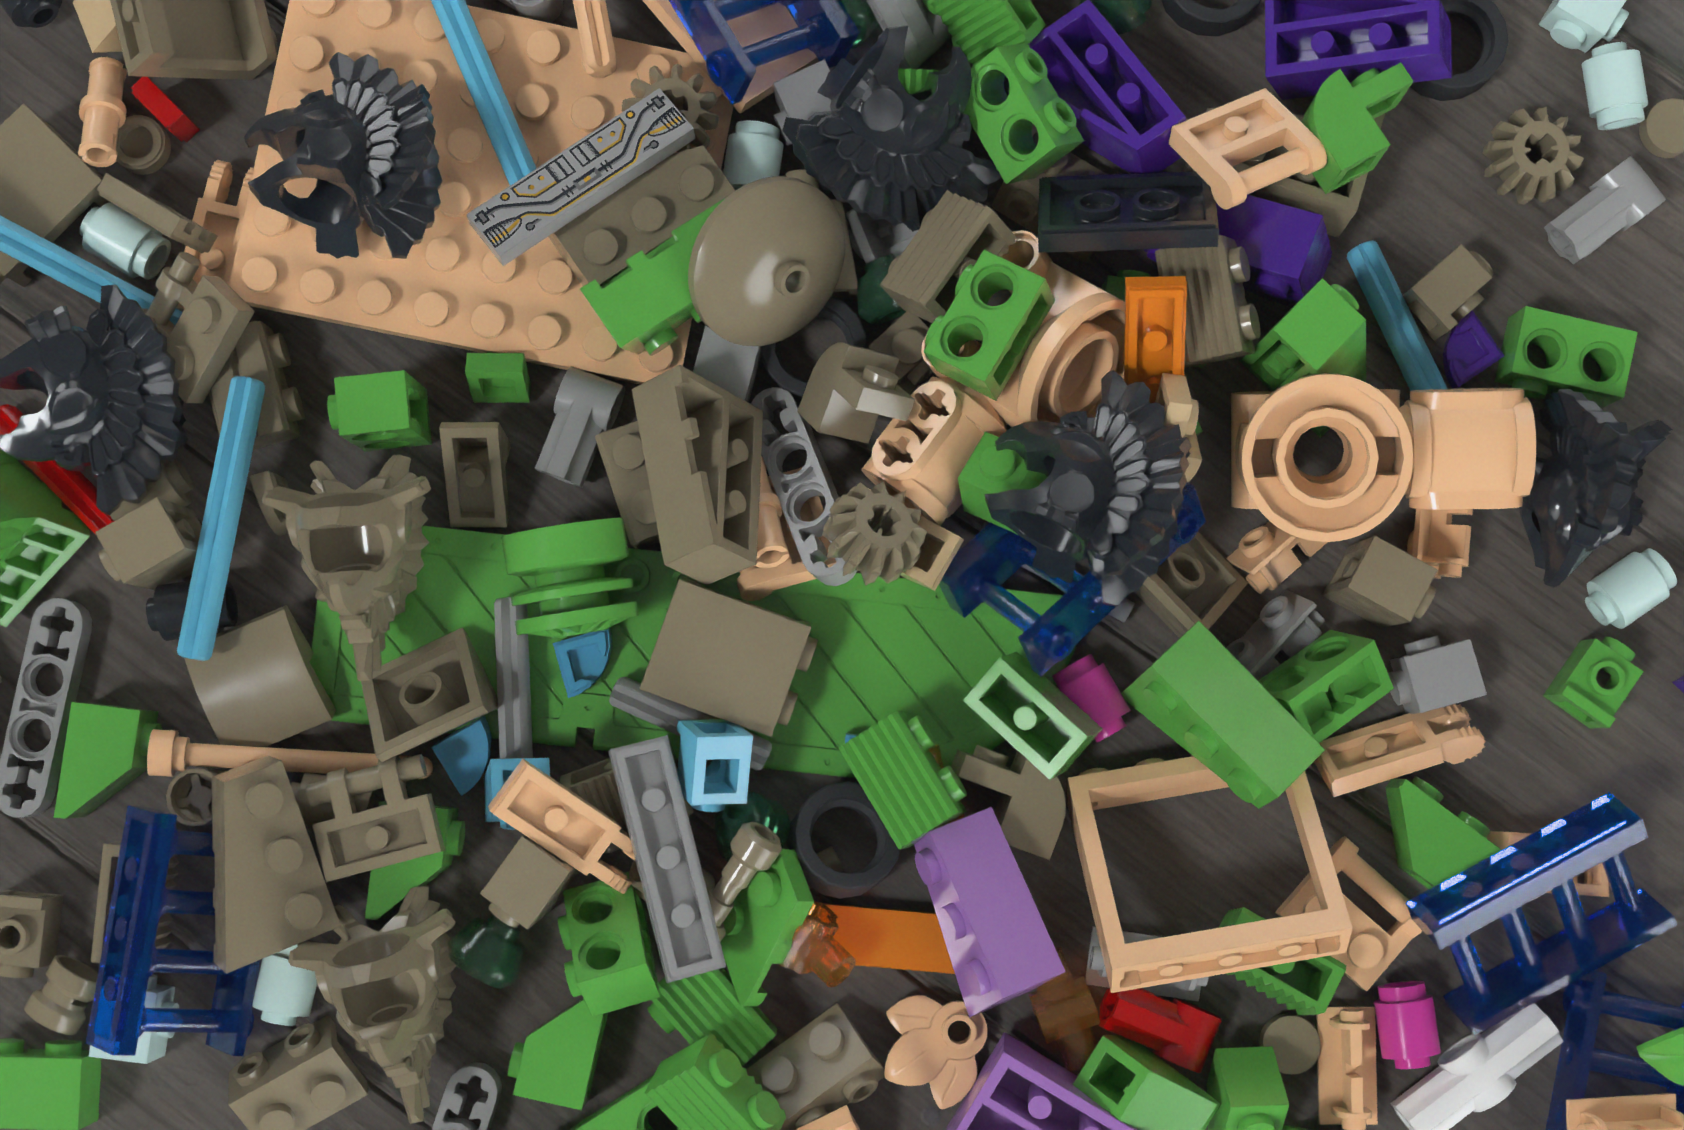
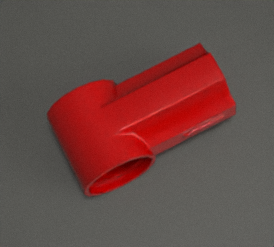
[1098,988,1222,1073]

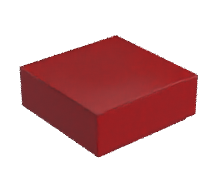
[131,76,200,143]

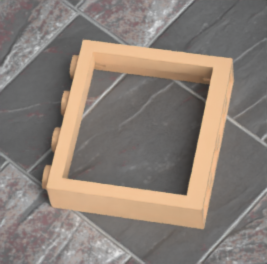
[1067,755,1353,993]

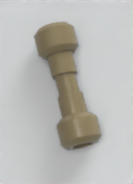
[708,822,782,942]

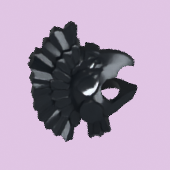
[782,25,1002,232]
[244,52,443,259]
[0,284,188,516]
[985,370,1192,606]
[1519,389,1673,588]

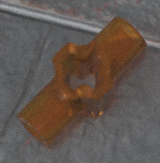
[779,901,856,987]
[1028,947,1100,1071]

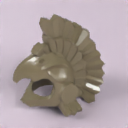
[262,455,431,681]
[288,886,458,1124]

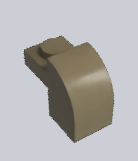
[797,342,915,443]
[951,745,1066,860]

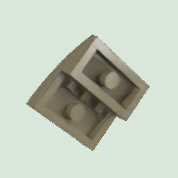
[184,605,336,747]

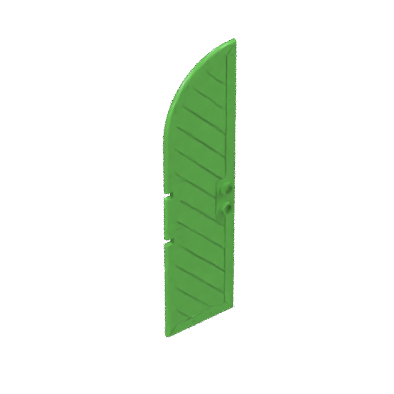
[310,526,1088,779]

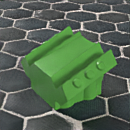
[0,450,90,627]

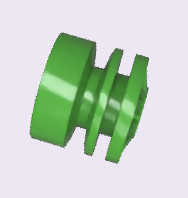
[501,518,639,639]

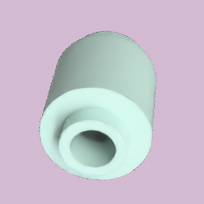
[1582,42,1648,130]
[723,120,784,191]
[80,202,171,280]
[1585,548,1677,629]
[252,944,317,1026]

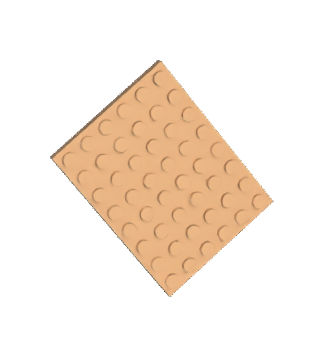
[229,0,733,385]

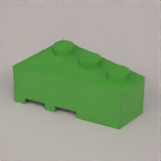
[1121,621,1325,809]

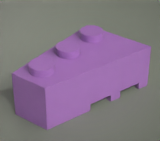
[914,807,1066,1018]
[946,1032,1138,1130]

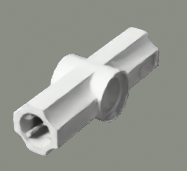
[1391,999,1564,1130]

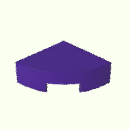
[1443,310,1504,389]

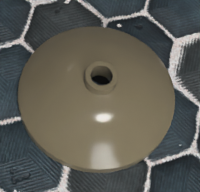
[688,176,845,346]

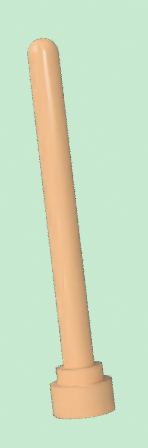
[147,729,433,779]

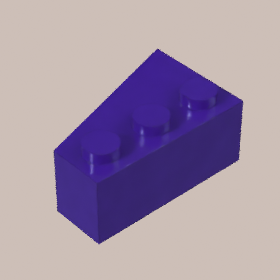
[1265,0,1452,100]

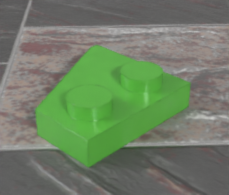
[720,849,814,1006]

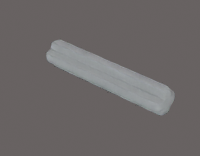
[494,597,533,759]
[609,677,772,770]

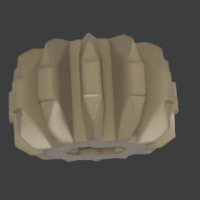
[622,64,719,152]
[1482,107,1584,205]
[822,481,927,586]

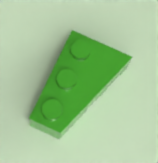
[580,196,728,356]
[1240,278,1366,438]

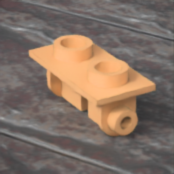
[1407,509,1473,579]
[1226,521,1328,594]
[1317,1007,1378,1130]
[1566,1093,1684,1130]

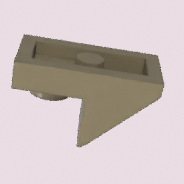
[439,422,511,527]

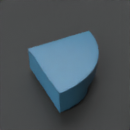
[553,627,612,698]
[431,716,492,796]

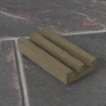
[97,173,218,253]

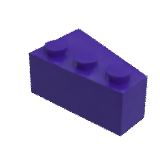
[1003,0,1186,174]
[1144,171,1332,308]

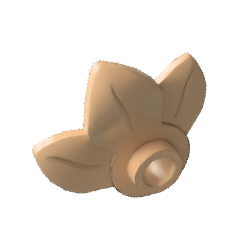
[884,995,988,1109]

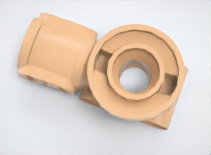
[861,230,1125,526]
[1231,373,1536,542]

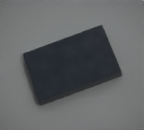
[1038,171,1219,253]

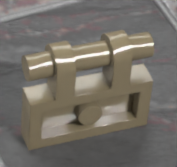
[142,252,255,403]
[306,754,445,882]

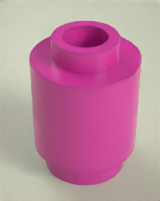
[1052,654,1131,743]
[1374,981,1441,1069]

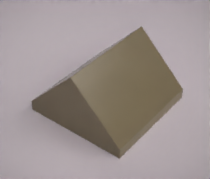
[1135,512,1248,638]
[361,627,498,762]

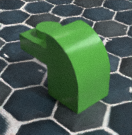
[1301,63,1413,194]

